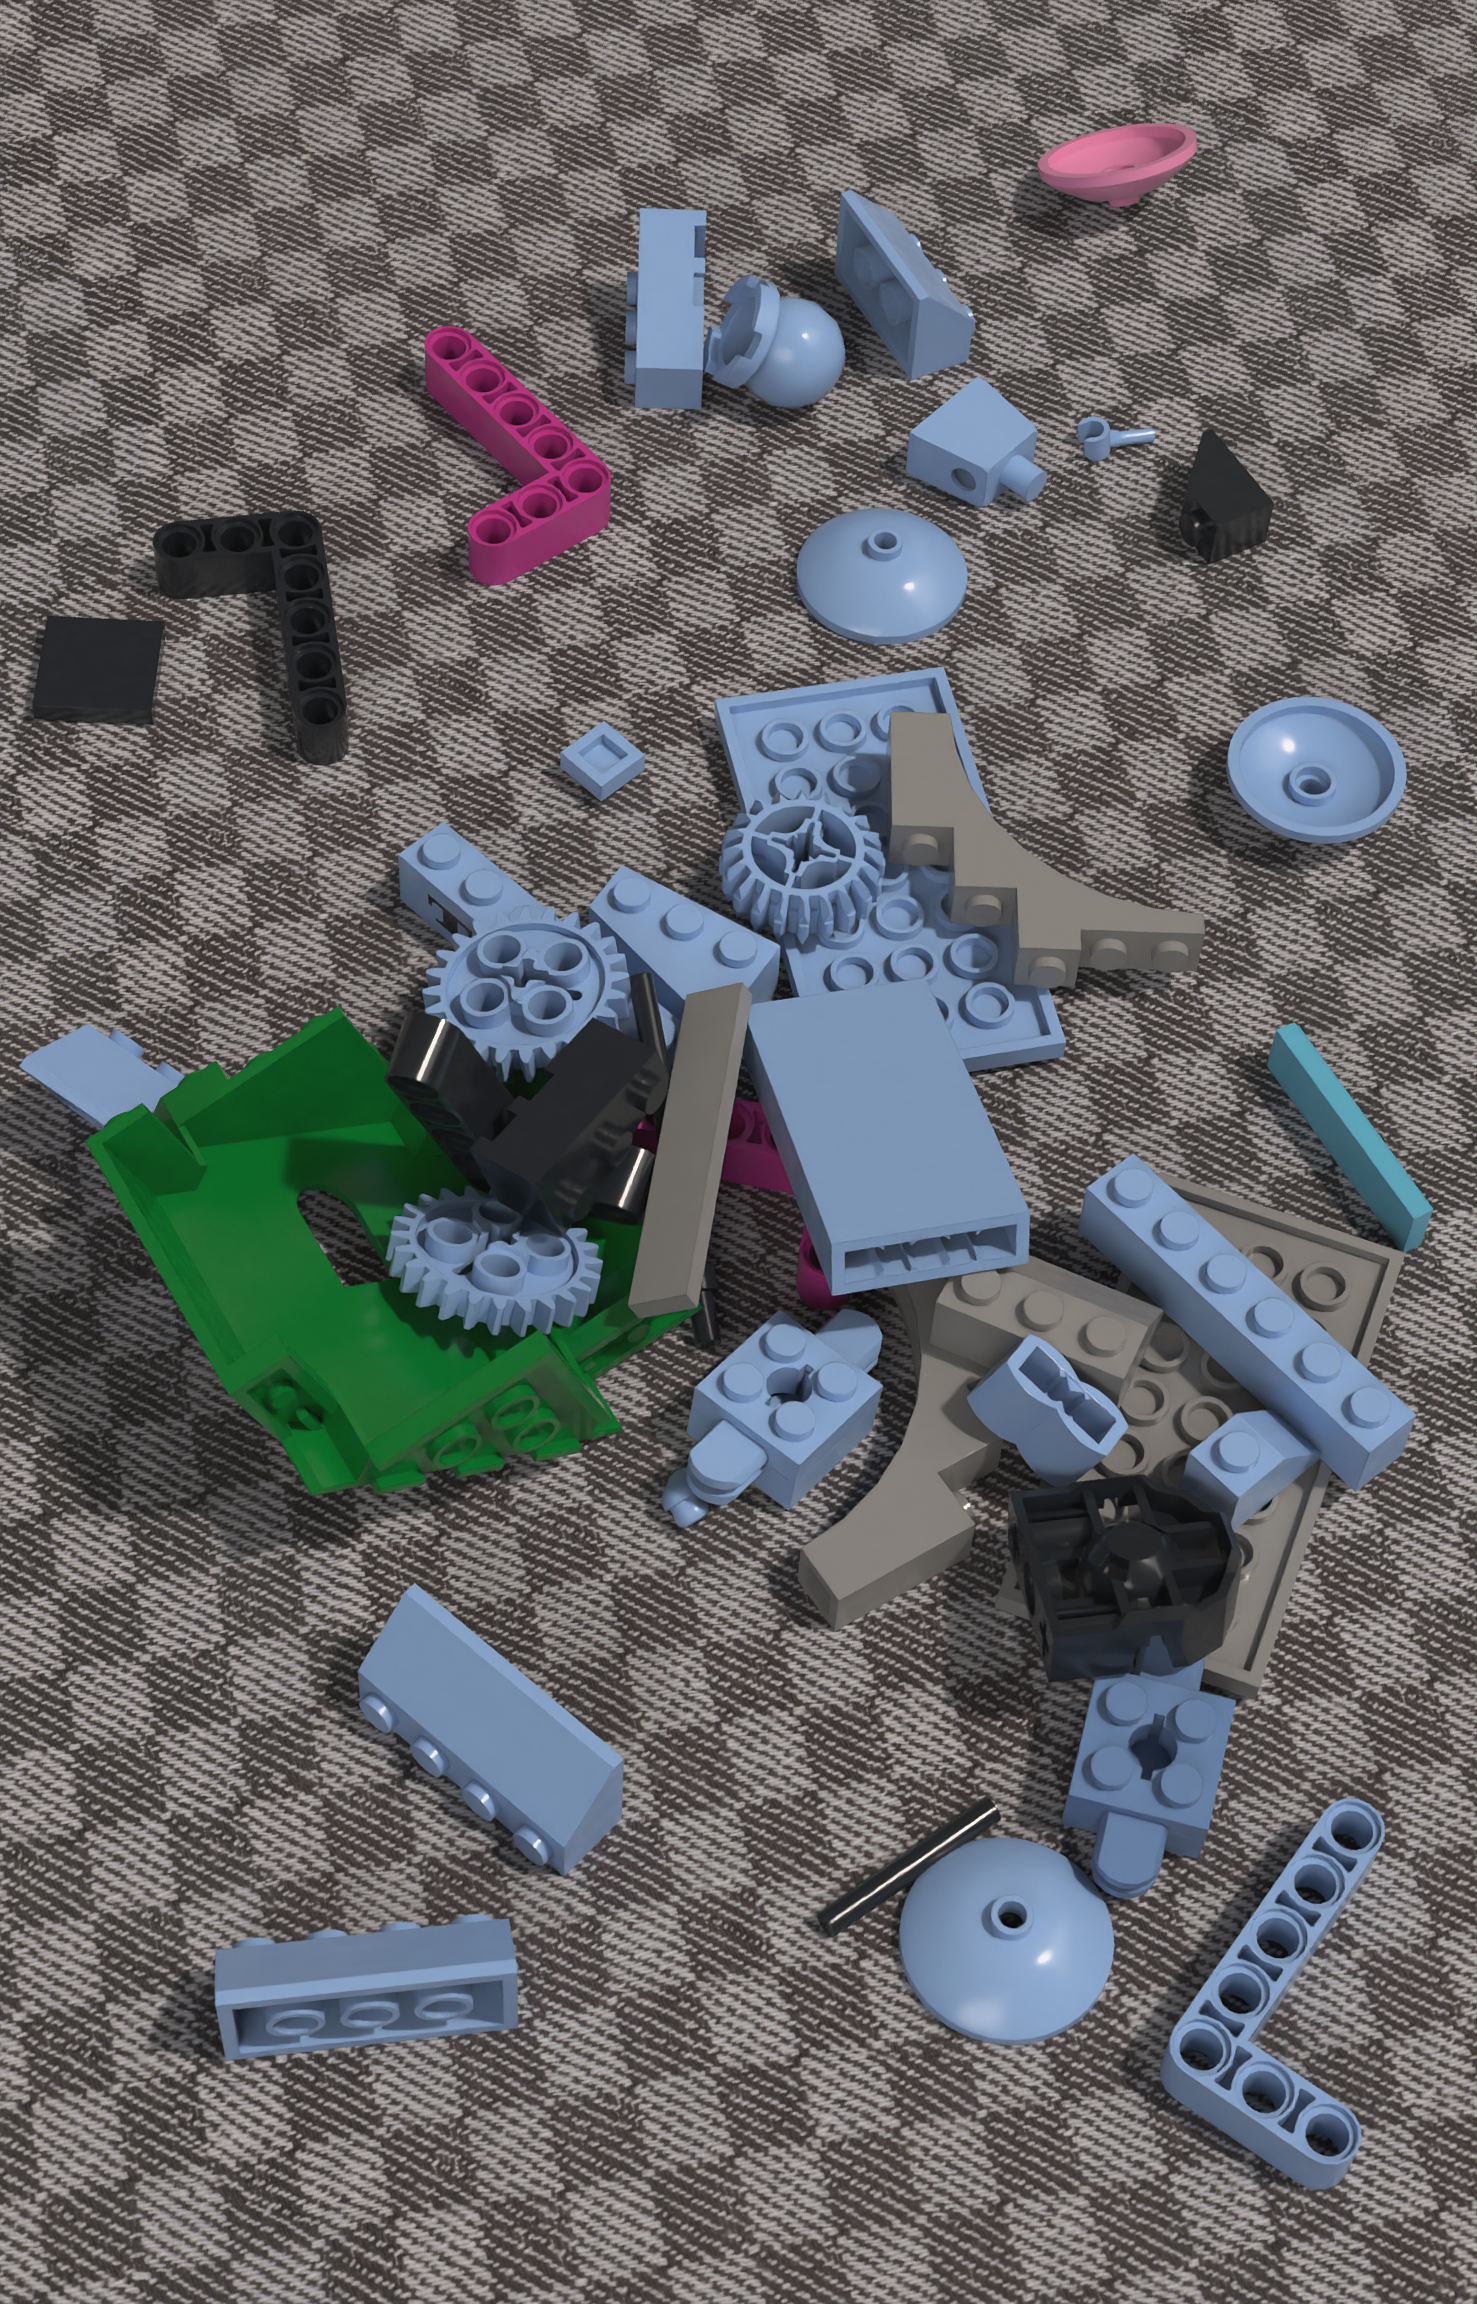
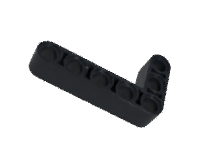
[152,510,349,766]
[384,1012,656,1226]

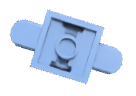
[685,1309,883,1511]

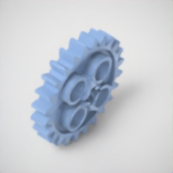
[422,906,631,1083]
[386,1186,603,1337]

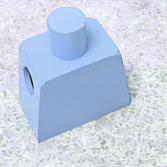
[905,376,1047,507]

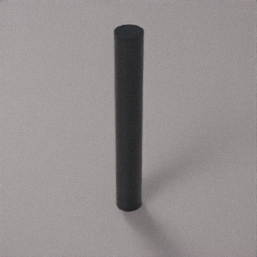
[817,1797,1001,1938]

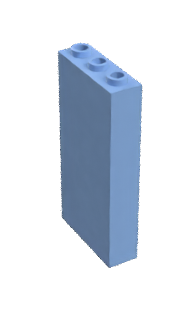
[743,977,1030,1296]

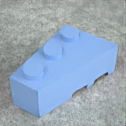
[624,208,706,410]
[589,865,781,1022]

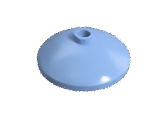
[796,508,968,645]
[1226,697,1407,844]
[899,1837,1114,2045]

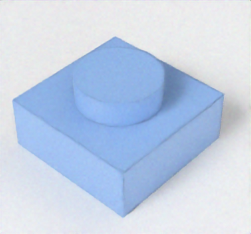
[560,721,645,801]

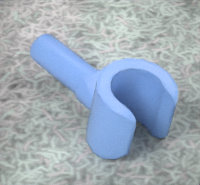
[1077,416,1155,462]

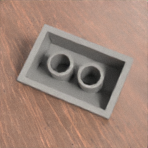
[929,1255,1164,1409]

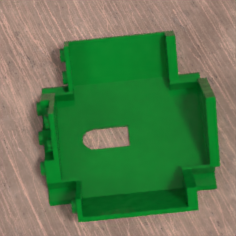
[85,1006,703,1496]

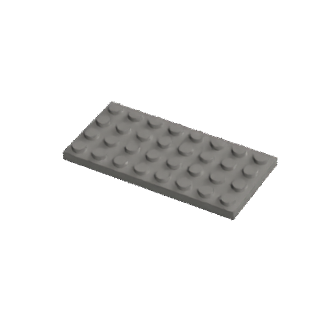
[995,1172,1406,1700]

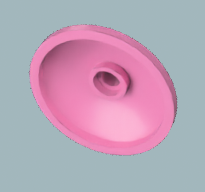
[1038,123,1198,207]

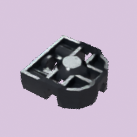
[1008,1474,1242,1683]

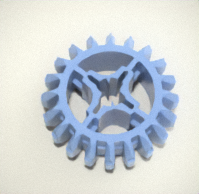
[719,789,885,944]

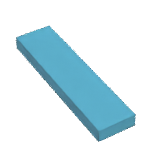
[1267,1022,1433,1253]

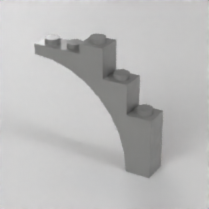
[886,711,1205,989]
[797,1277,1003,1632]

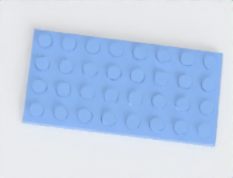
[714,667,1066,1072]

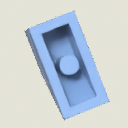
[1179,1409,1321,1531]

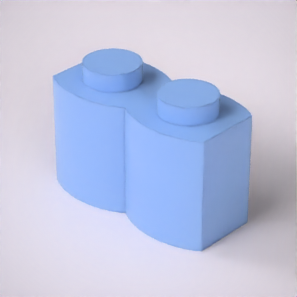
[967,1334,1129,1487]

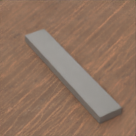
[628,982,753,1318]

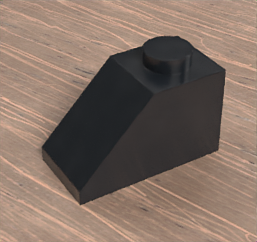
[1179,429,1274,565]

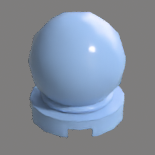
[703,274,846,409]

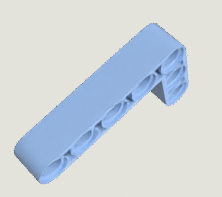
[1160,1798,1385,2190]

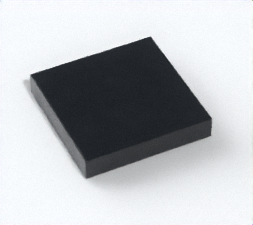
[32,616,166,725]

